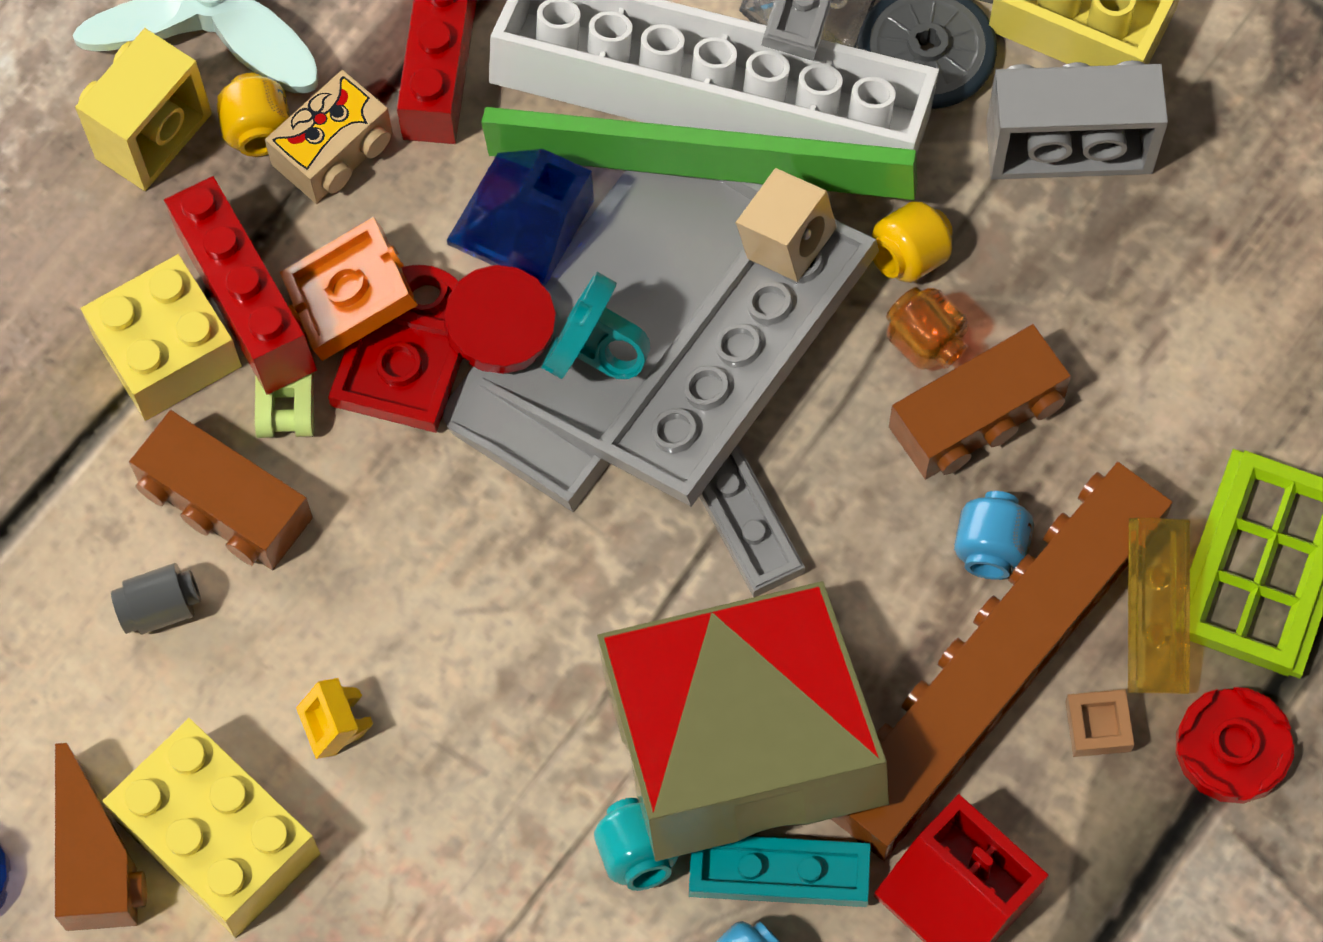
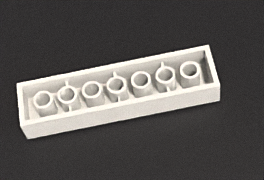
[489,0,939,156]

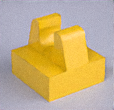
[296,678,373,759]

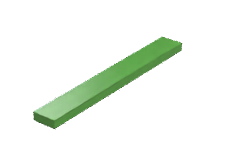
[481,107,918,200]

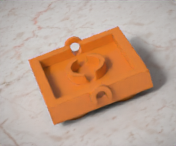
[280,217,418,361]

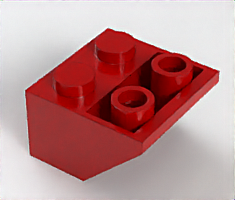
[874,794,1049,942]

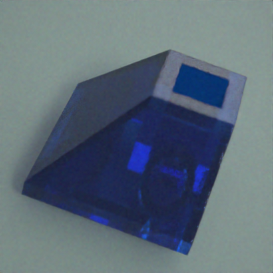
[447,149,594,287]

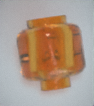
[886,287,969,370]

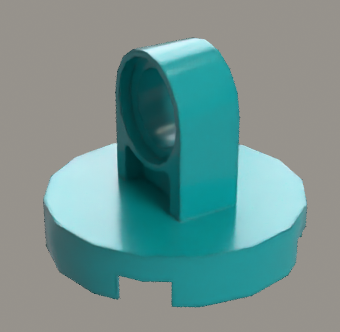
[541,272,651,379]

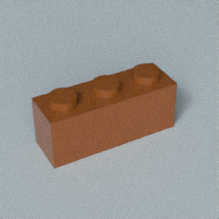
[889,324,1071,480]
[129,409,313,571]

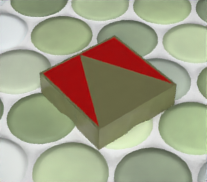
[597,581,889,861]

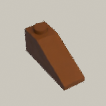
[55,743,147,931]

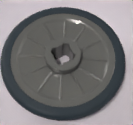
[858,0,997,109]

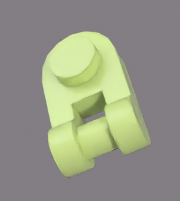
[255,372,315,438]

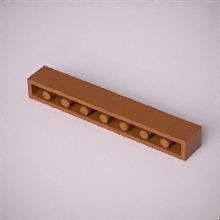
[831,461,1173,861]

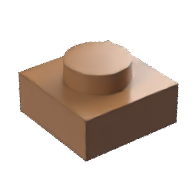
[1065,689,1134,757]

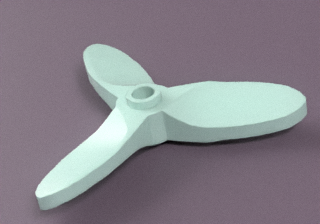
[73,0,319,93]

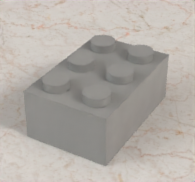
[986,60,1168,180]

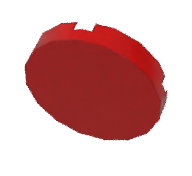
[444,265,556,374]
[1176,687,1294,804]

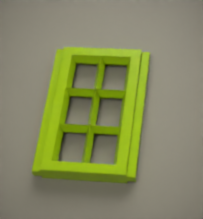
[1168,449,1323,679]

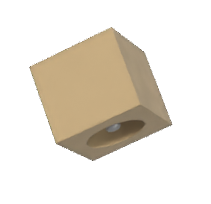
[736,168,837,282]

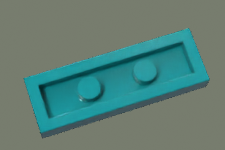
[689,836,870,907]

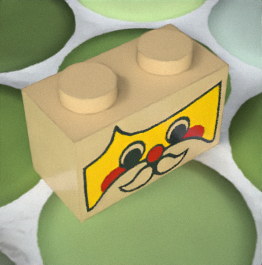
[265,70,393,204]

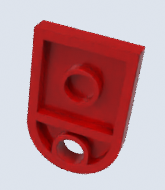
[328,265,463,433]

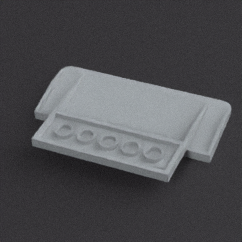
[443,170,879,512]

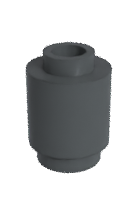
[111,563,201,635]

